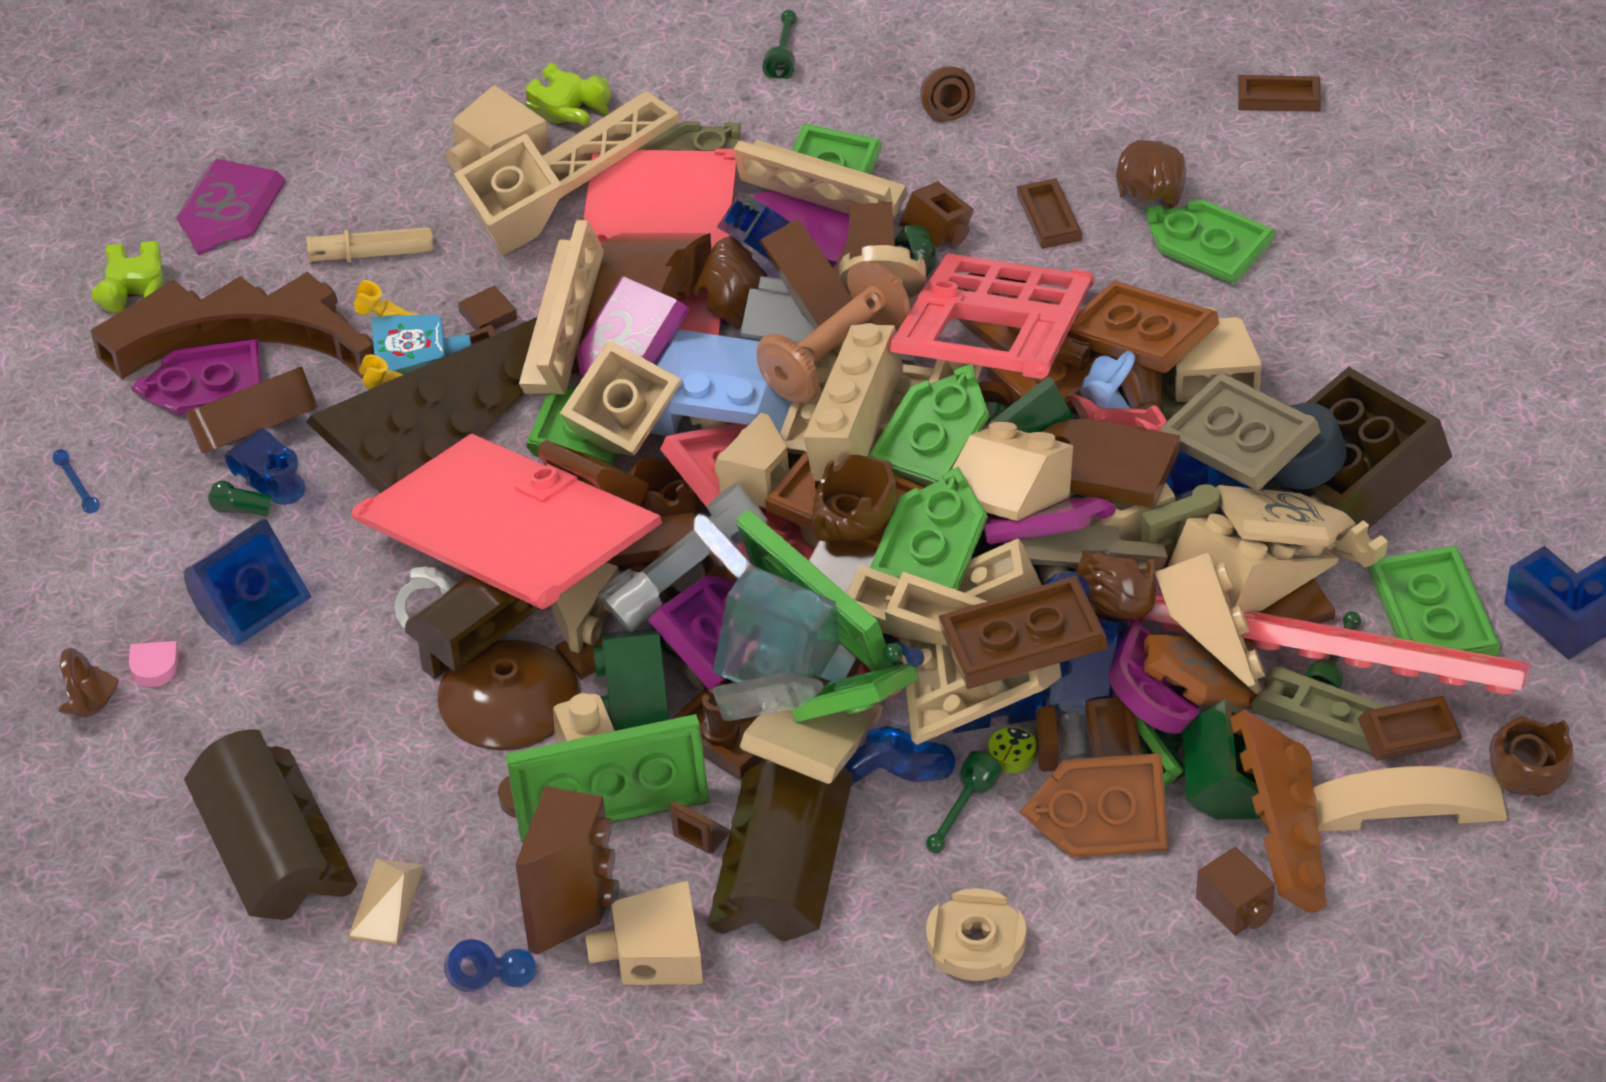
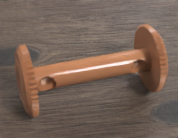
[756,261,910,403]

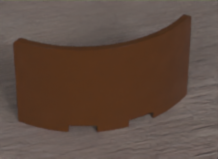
[571,233,711,373]

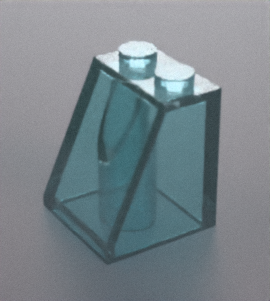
[713,564,839,706]

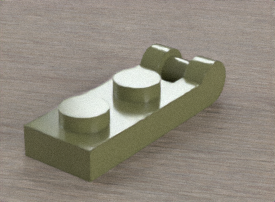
[1251,667,1388,753]

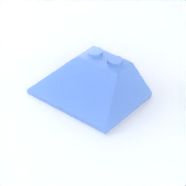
[650,329,792,436]

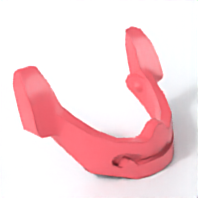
[1070,394,1167,432]

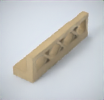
[543,91,680,198]
[733,140,907,220]
[519,220,604,395]

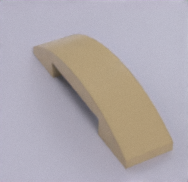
[1313,766,1507,832]

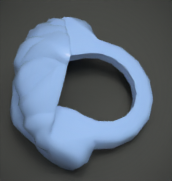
[1080,351,1135,409]

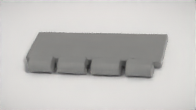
[740,276,916,365]

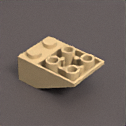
[1168,514,1339,613]

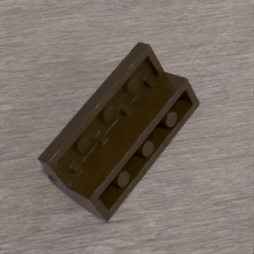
[405,575,540,680]
[184,729,358,920]
[707,759,853,941]

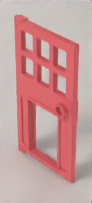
[890,253,1095,379]

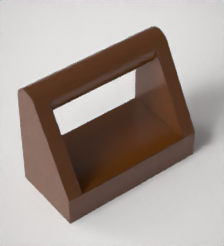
[538,440,649,507]

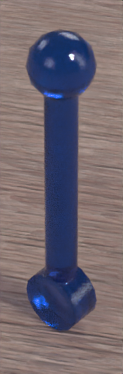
[52,449,100,513]
[882,633,925,667]

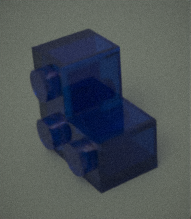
[1504,546,1606,660]
[1043,614,1128,715]

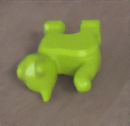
[525,63,611,126]
[91,241,164,314]

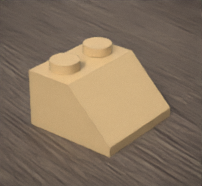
[454,133,564,257]
[560,340,683,456]
[952,422,1073,521]

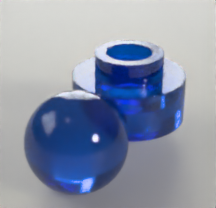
[444,939,537,992]

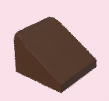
[670,801,730,854]

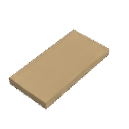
[740,672,884,784]

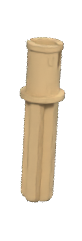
[306,227,433,263]

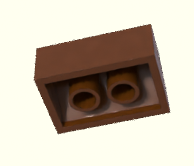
[515,786,619,954]

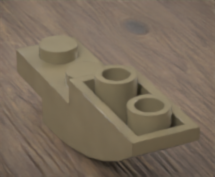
[1010,526,1168,585]

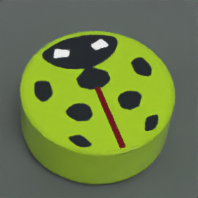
[988,727,1036,773]

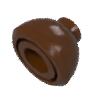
[920,66,976,122]

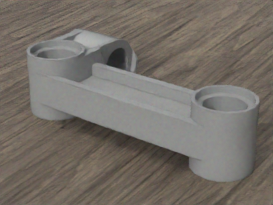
[598,482,767,634]

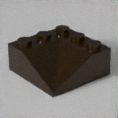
[1291,366,1453,529]

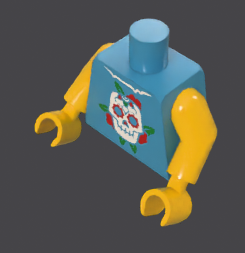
[354,280,472,390]

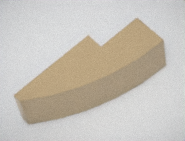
[847,565,987,646]

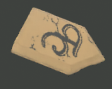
[1216,485,1355,547]

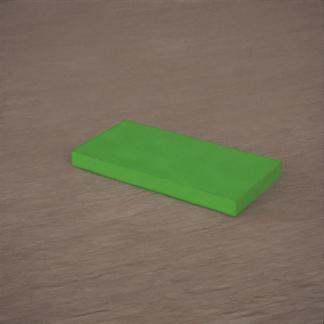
[736,509,893,671]
[505,714,710,841]

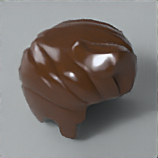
[1116,140,1187,208]
[692,236,768,330]
[630,455,708,520]
[811,455,897,542]
[1076,550,1156,621]
[1489,715,1574,797]

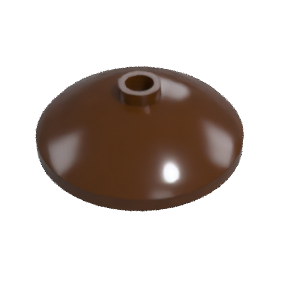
[437,640,578,750]

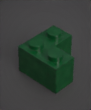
[594,628,669,731]

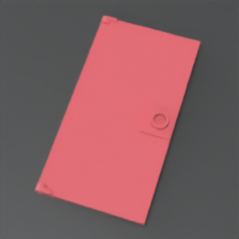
[584,149,737,335]
[351,433,662,609]

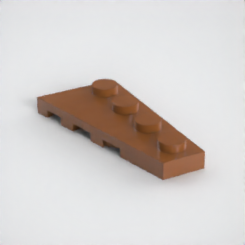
[1230,709,1327,913]

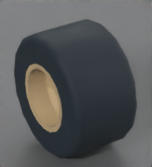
[1272,403,1346,490]

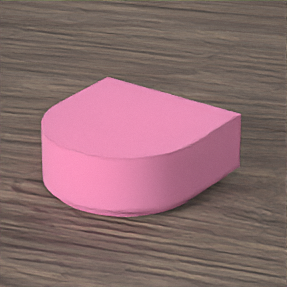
[129,641,179,687]

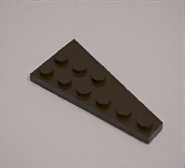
[306,317,537,493]

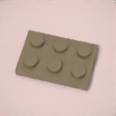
[1160,372,1321,491]

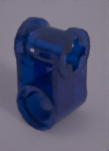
[224,428,306,505]

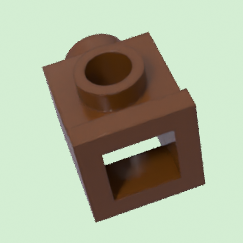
[899,181,974,247]

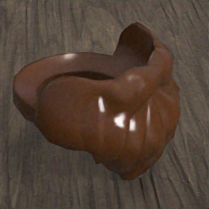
[59,648,119,718]

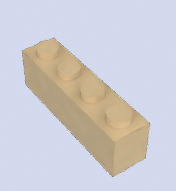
[803,323,904,481]

